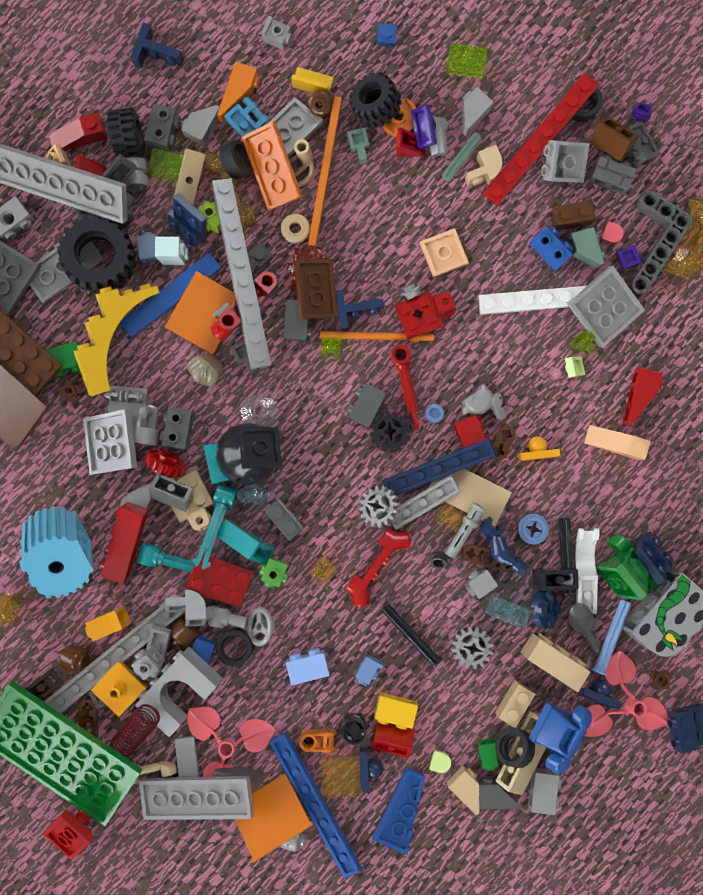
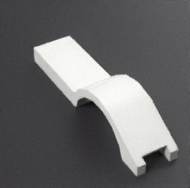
[575,528,599,614]

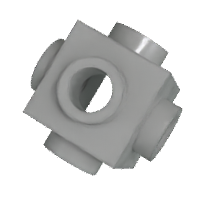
[131,645,165,680]

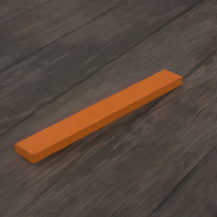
[308,96,342,251]

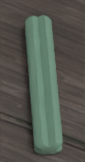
[442,132,482,182]

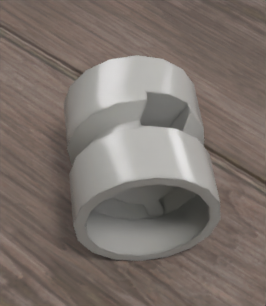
[124,157,149,192]

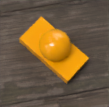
[518,436,560,461]

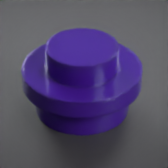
[632,103,651,121]

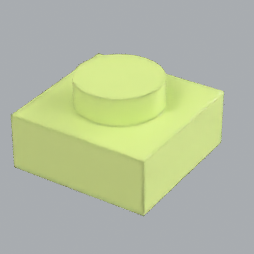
[565,356,585,377]

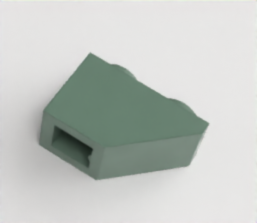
[568,227,605,269]

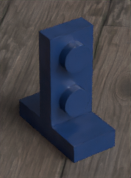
[130,22,184,68]
[335,290,384,331]

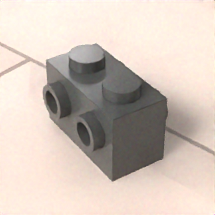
[144,104,180,152]
[160,407,195,450]

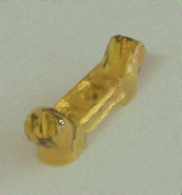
[203,151,257,234]

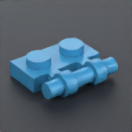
[224,96,270,137]

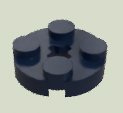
[531,590,561,629]

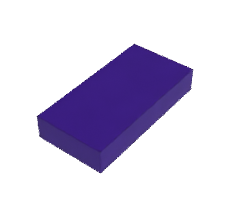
[411,104,437,149]

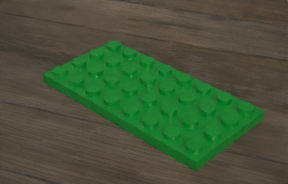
[0,681,143,826]

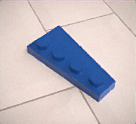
[372,766,425,855]

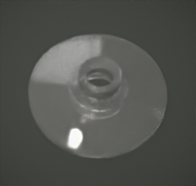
[240,393,278,427]

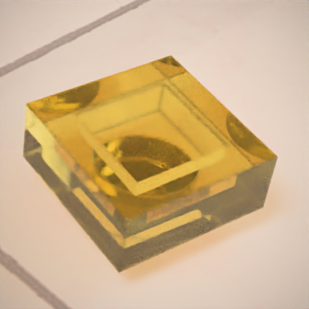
[310,556,337,583]

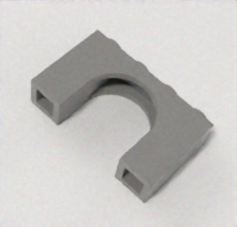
[135,647,223,737]

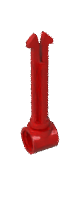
[390,345,420,430]

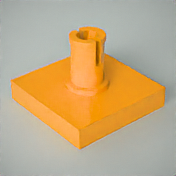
[91,660,148,717]

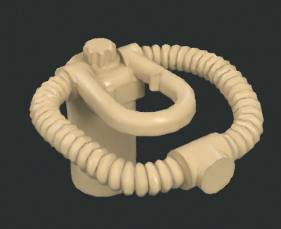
[289,139,315,187]

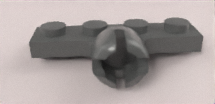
[74,154,136,214]

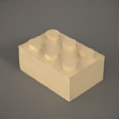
[521,633,591,692]

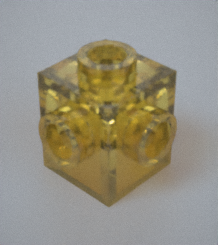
[0,593,23,626]

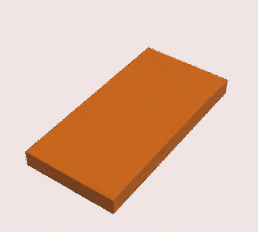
[241,121,302,211]

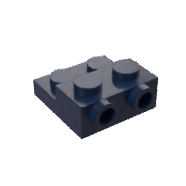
[168,193,207,248]
[635,531,674,585]
[667,703,703,753]

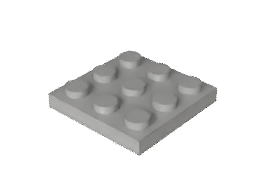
[567,266,645,348]
[83,409,137,475]

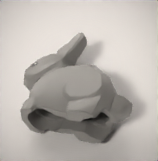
[462,384,506,420]

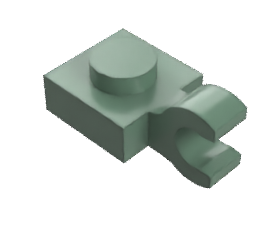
[347,127,370,165]

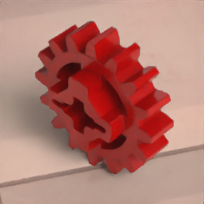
[144,449,187,478]

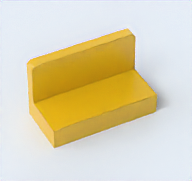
[291,67,334,93]

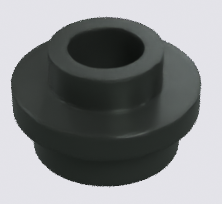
[430,551,450,569]

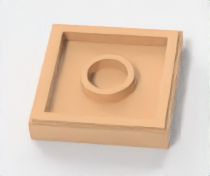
[420,228,469,278]

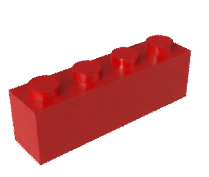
[101,501,149,584]

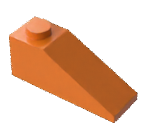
[217,62,260,123]

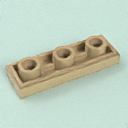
[172,148,206,206]

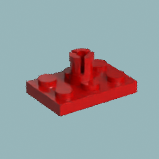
[43,810,95,860]

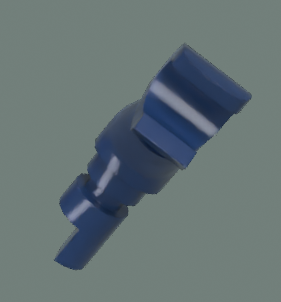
[480,516,529,576]

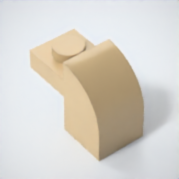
[465,145,502,186]

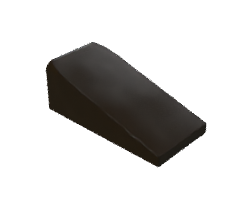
[25,668,63,700]

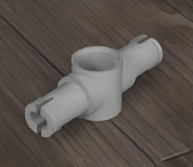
[206,605,248,629]

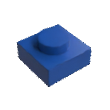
[377,23,397,46]

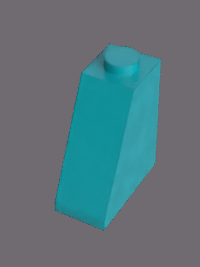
[217,519,276,564]

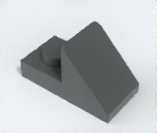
[248,242,274,277]

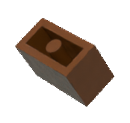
[589,116,640,161]
[550,200,596,230]

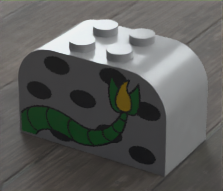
[622,570,703,657]

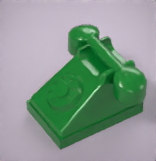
[595,534,660,600]

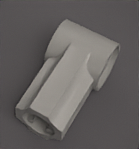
[430,116,448,157]

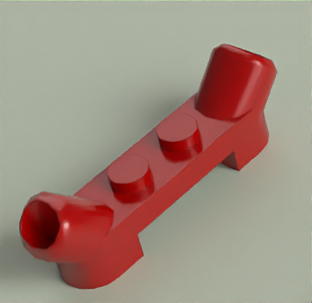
[210,271,279,341]
[345,527,411,607]

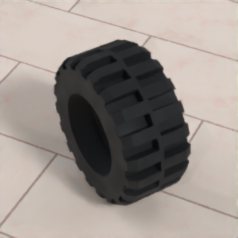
[57,215,136,293]

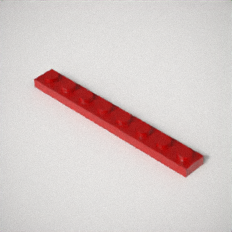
[483,72,599,206]

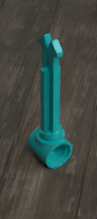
[193,484,238,570]
[137,543,194,573]

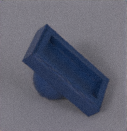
[577,679,622,710]
[359,747,384,792]

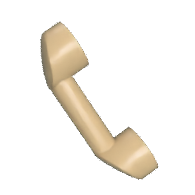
[134,761,177,784]

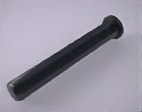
[559,518,576,595]
[382,604,443,669]

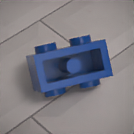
[529,226,574,271]

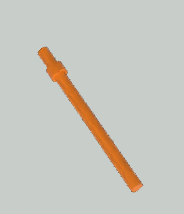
[320,331,434,343]

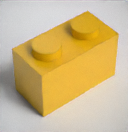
[374,692,418,730]

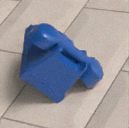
[528,703,592,774]

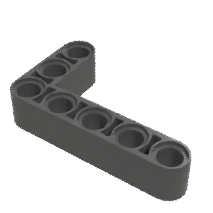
[628,191,692,296]

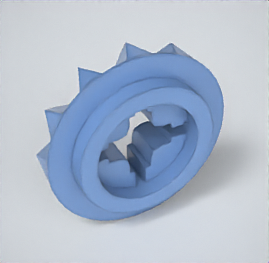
[518,514,549,544]

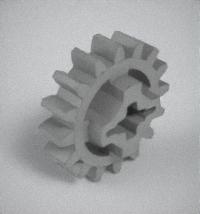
[359,486,401,528]
[451,626,493,669]

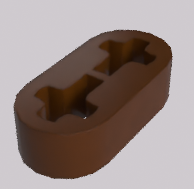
[492,426,516,460]

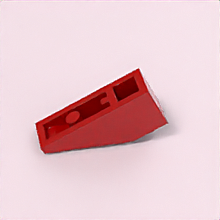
[49,113,108,151]
[622,368,663,426]

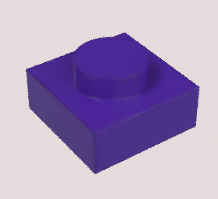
[615,245,642,271]

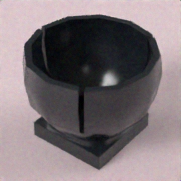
[215,423,282,486]

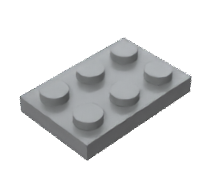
[269,97,323,158]

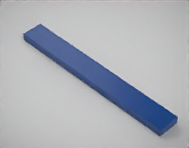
[269,731,362,879]

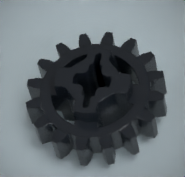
[369,411,411,453]

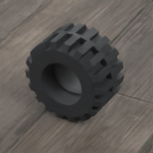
[349,72,402,128]
[107,107,145,158]

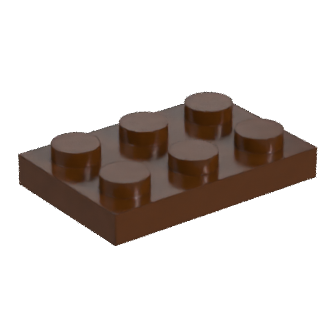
[294,259,338,320]

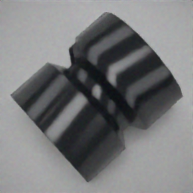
[341,713,367,745]

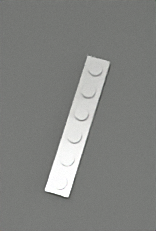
[478,286,586,315]

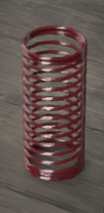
[110,704,160,758]

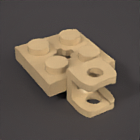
[172,470,215,532]

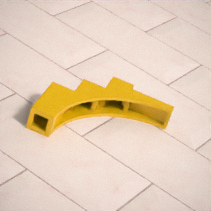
[73,283,159,396]

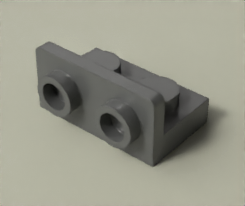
[627,121,660,168]

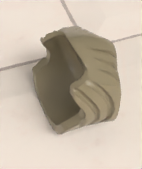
[187,354,223,387]

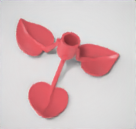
[585,651,668,737]
[187,706,275,777]

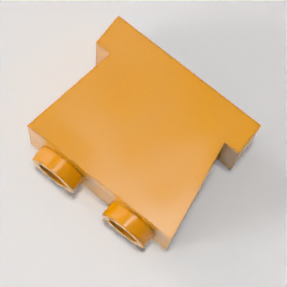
[85,606,131,641]

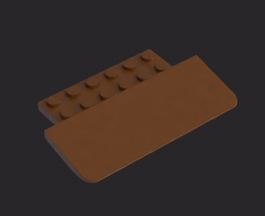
[0,309,64,447]

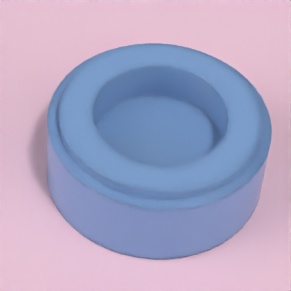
[425,404,444,423]

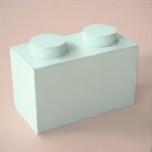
[155,237,189,265]

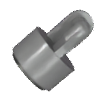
[132,405,159,448]

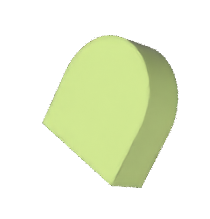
[429,749,451,773]

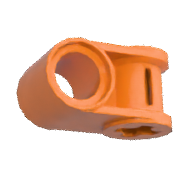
[300,729,337,753]

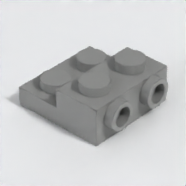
[541,140,590,183]

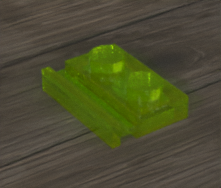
[446,43,488,78]
[148,148,184,183]

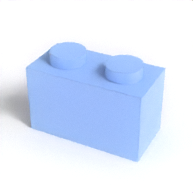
[286,648,330,686]

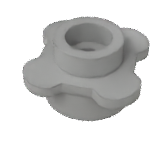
[402,283,421,300]

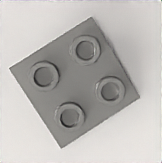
[105,386,148,426]

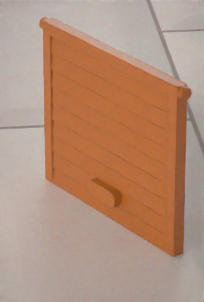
[165,271,236,355]
[235,773,313,863]

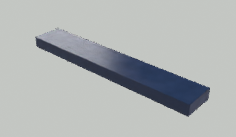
[382,438,497,495]

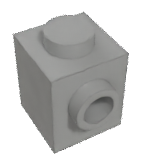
[466,568,498,599]

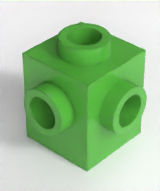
[260,557,289,589]

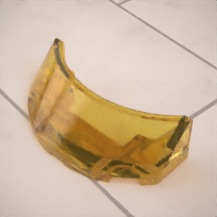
[662,199,703,279]

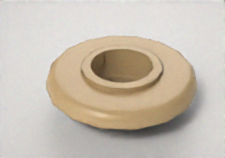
[281,214,311,243]

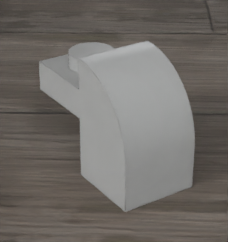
[165,590,206,627]

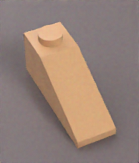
[584,425,651,460]

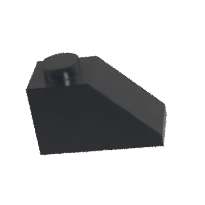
[532,568,579,591]

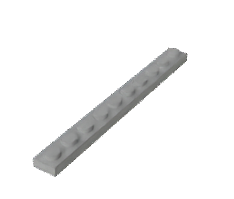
[212,179,271,369]
[45,594,184,713]

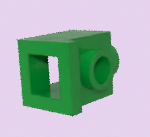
[477,738,499,771]

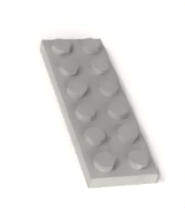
[139,776,254,820]

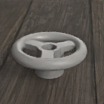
[247,607,275,646]

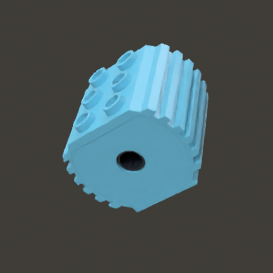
[19,506,94,598]

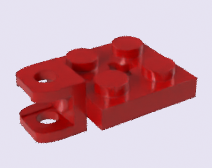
[394,292,456,340]

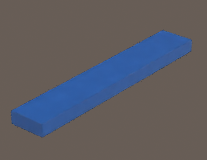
[120,253,222,338]

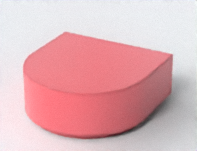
[600,221,623,244]

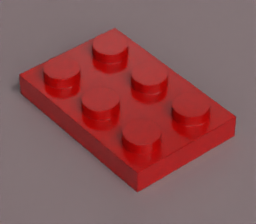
[185,552,254,607]

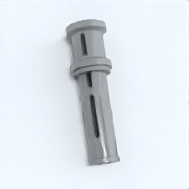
[445,502,487,559]

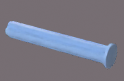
[591,600,631,676]

